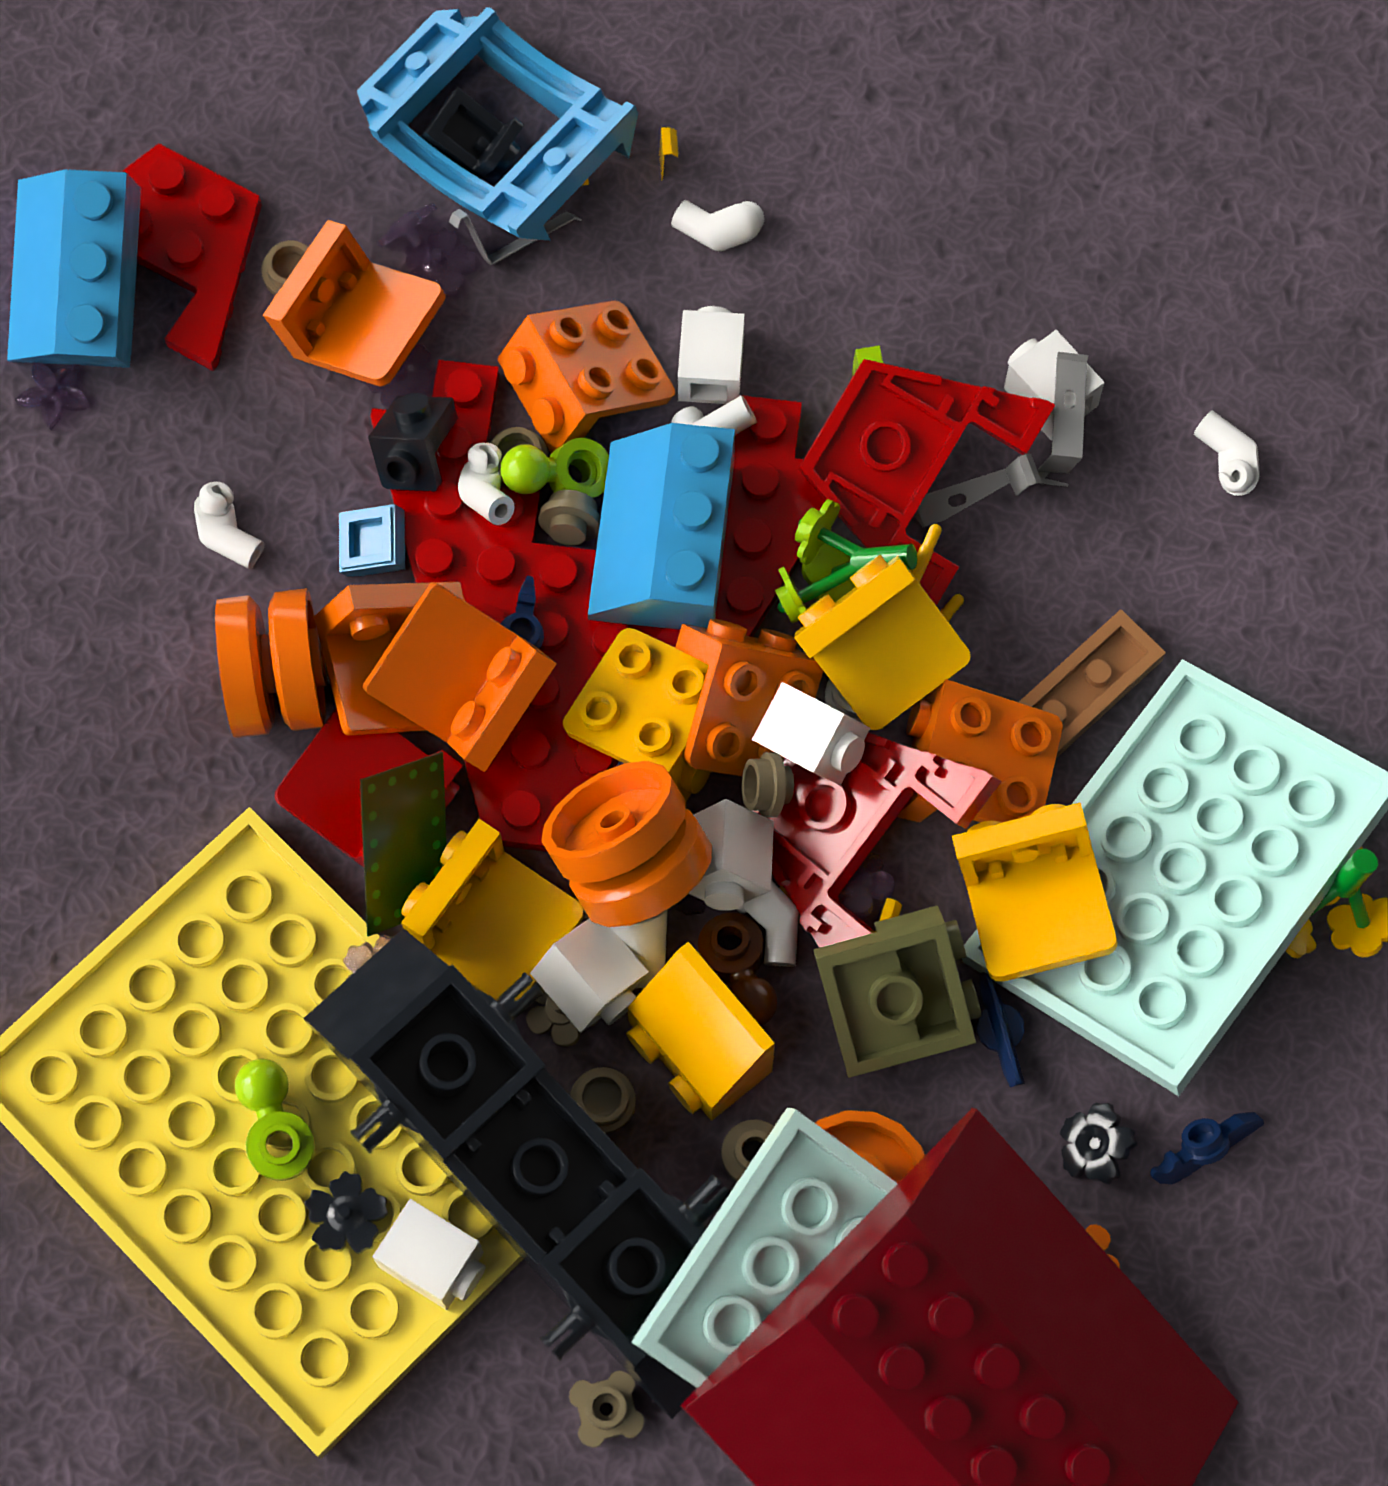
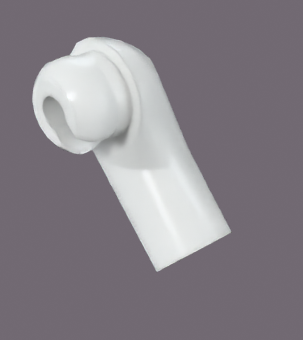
[671,200,764,251]
[671,395,757,435]
[1194,410,1260,496]
[458,443,515,525]
[194,482,265,569]
[737,881,799,967]

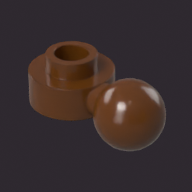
[698,913,777,1026]

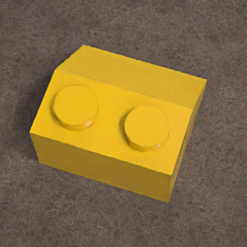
[626,941,775,1121]

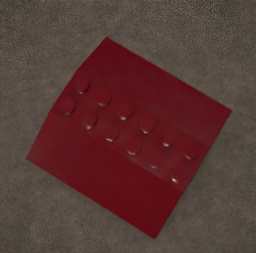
[680,1108,1239,1486]

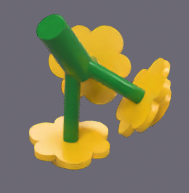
[1285,846,1388,958]

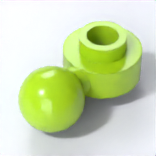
[501,438,609,499]
[235,1059,315,1181]

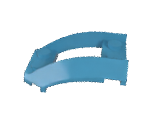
[357,7,638,241]

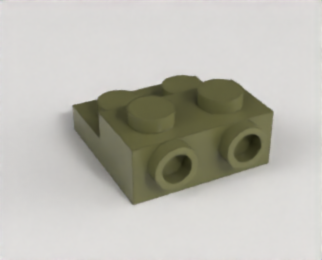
[813,905,982,1078]

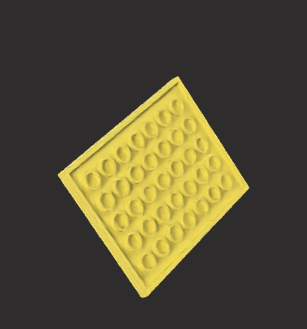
[0,807,523,1459]

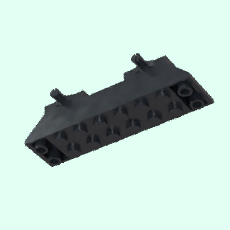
[303,928,730,1419]

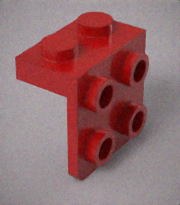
[275,708,463,867]

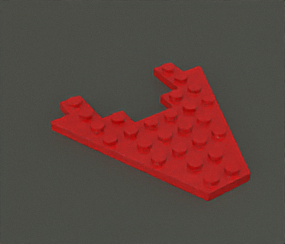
[370,359,825,852]

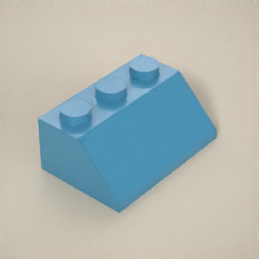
[7,169,141,368]
[588,423,735,630]

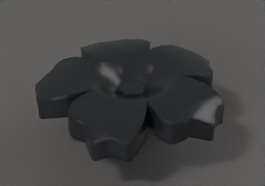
[1060,1102,1137,1185]
[305,1171,388,1254]

